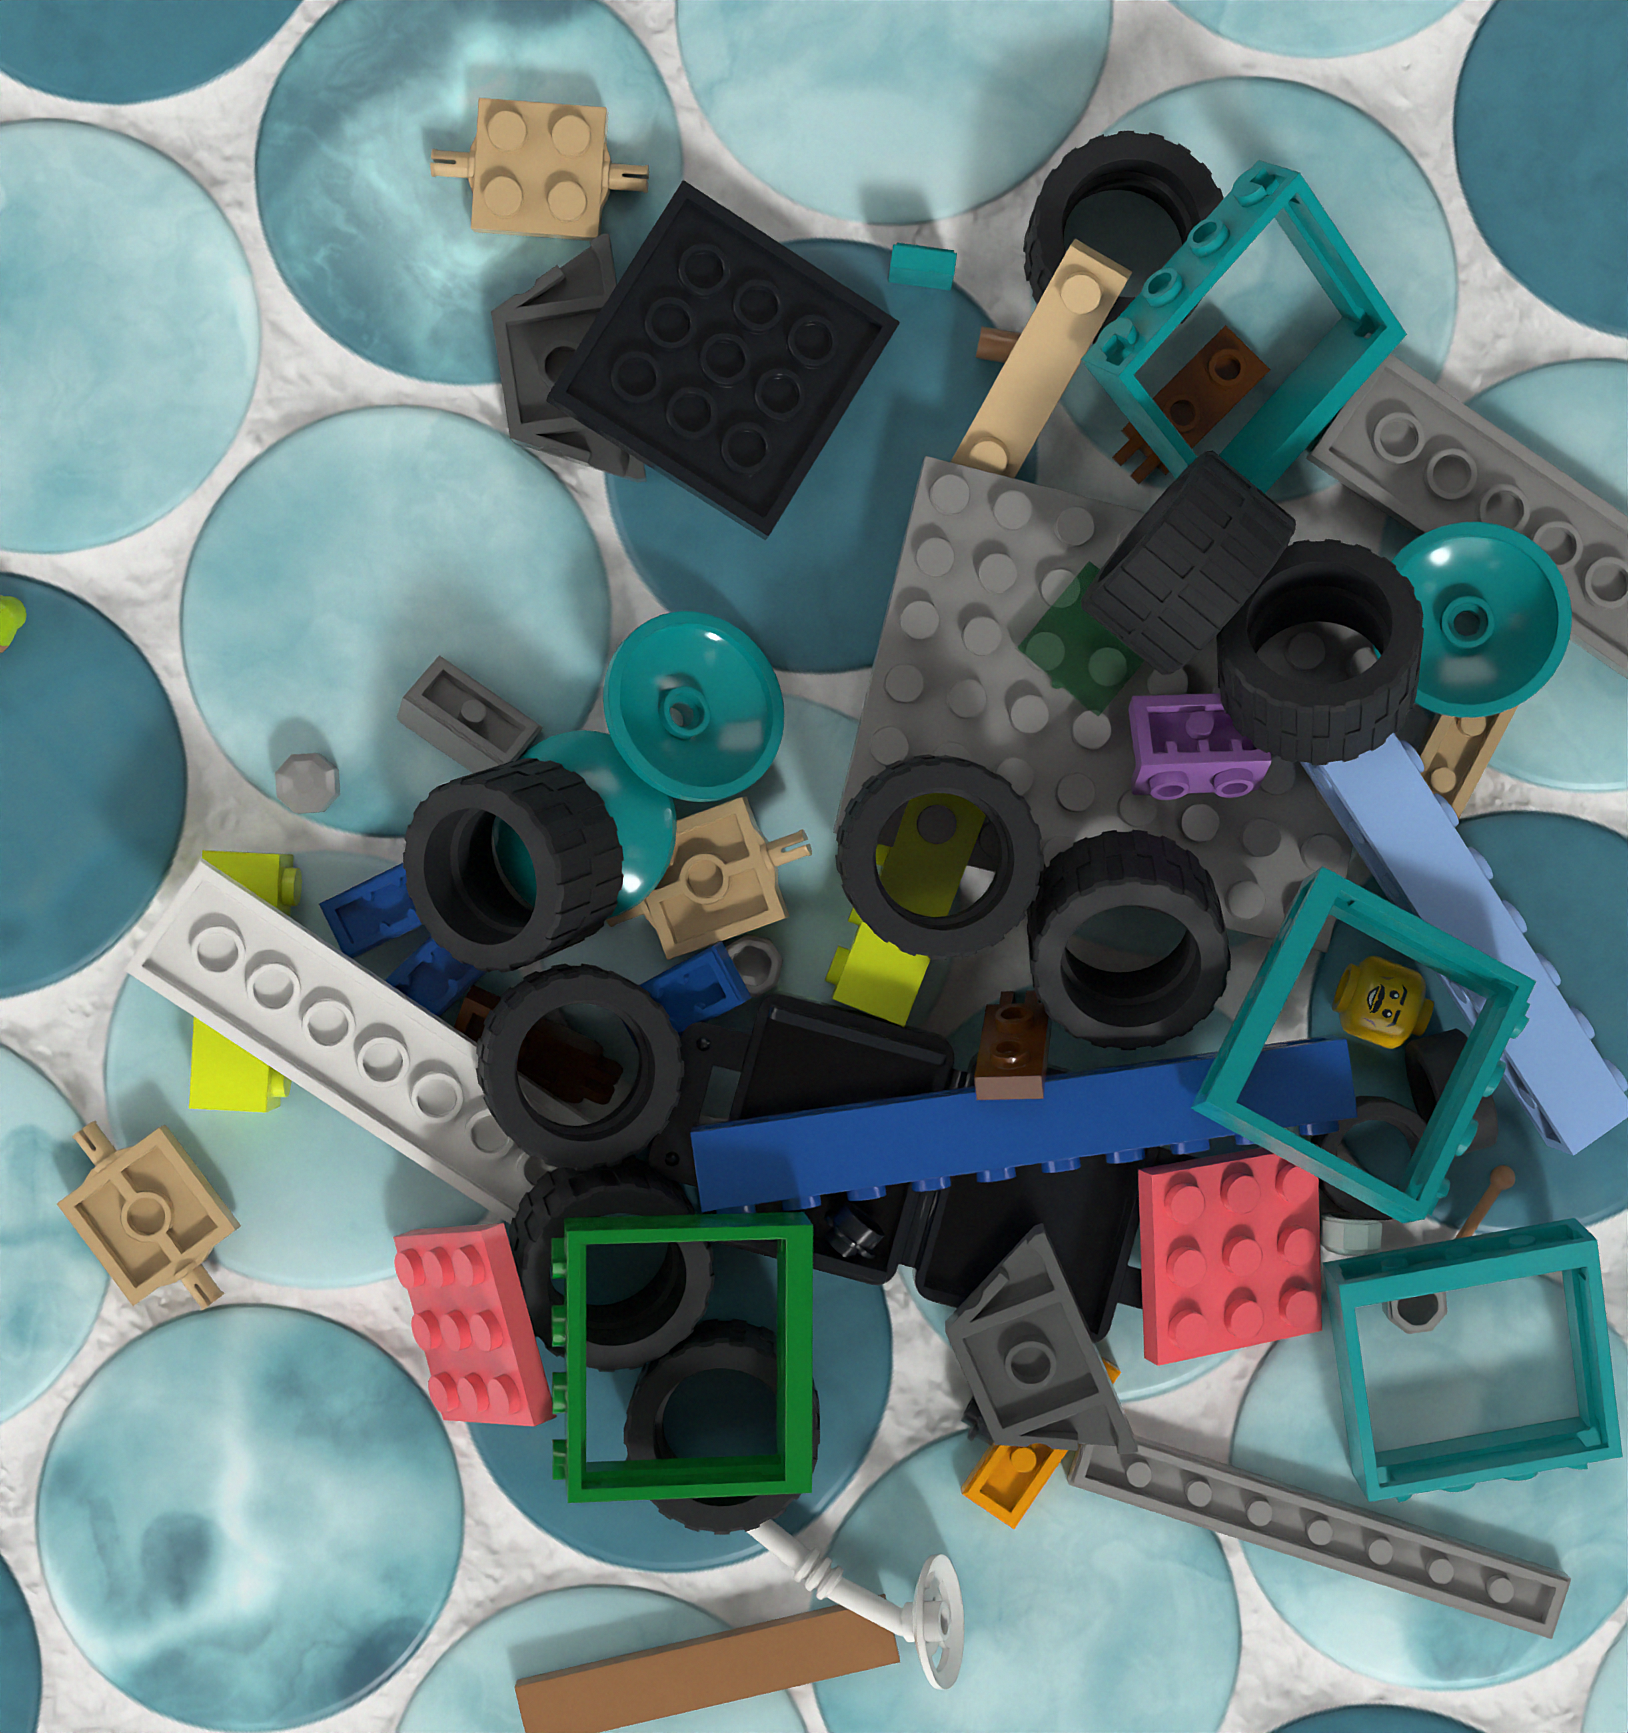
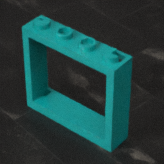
[1080,160,1407,494]
[1190,866,1536,1223]
[1323,1218,1623,1503]

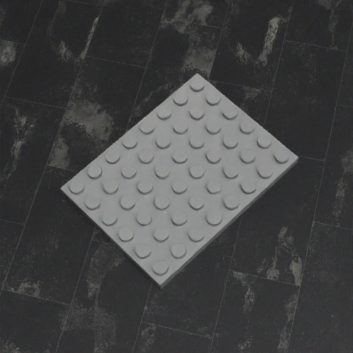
[833,456,1377,953]

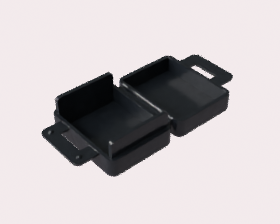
[648,991,1199,1343]

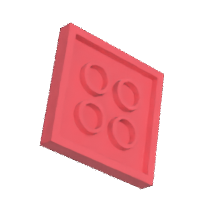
[1138,1144,1322,1366]
[393,1223,557,1427]

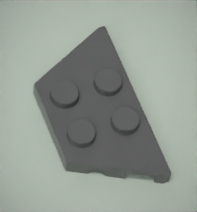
[491,234,647,483]
[945,1223,1139,1455]

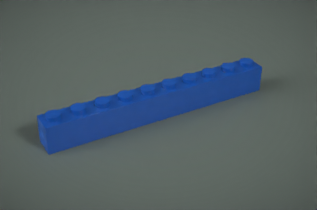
[690,1035,1358,1214]

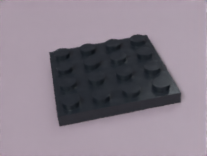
[546,180,900,540]

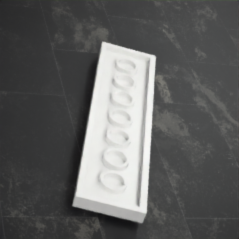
[123,858,594,1225]

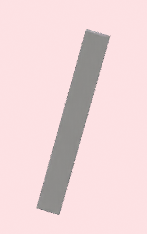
[1067,1435,1571,1639]

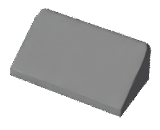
[397,655,543,773]

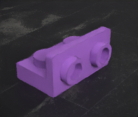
[1128,693,1272,800]

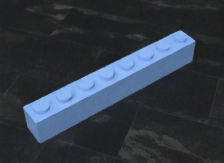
[1300,733,1628,1156]

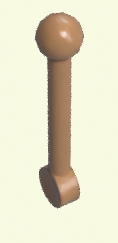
[1454,1165,1515,1239]

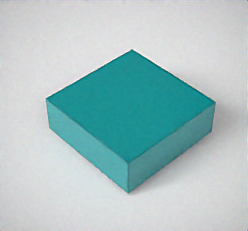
[888,242,957,291]

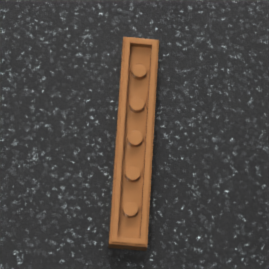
[514,1594,900,1733]

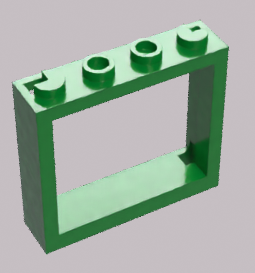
[551,1212,813,1503]

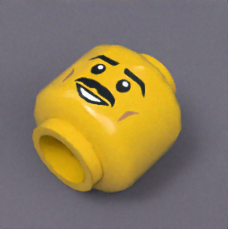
[1332,956,1434,1049]

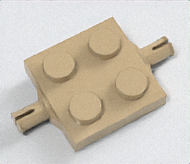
[430,98,649,241]
[606,796,812,960]
[57,1120,241,1310]

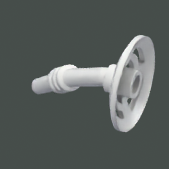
[747,1519,964,1689]

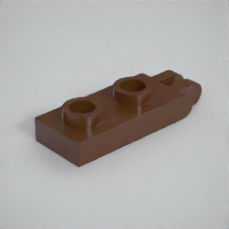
[1112,325,1271,485]
[454,985,623,1105]
[974,990,1052,1100]

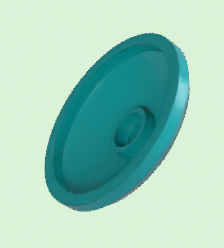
[1372,522,1572,718]
[603,611,784,802]
[493,730,677,920]

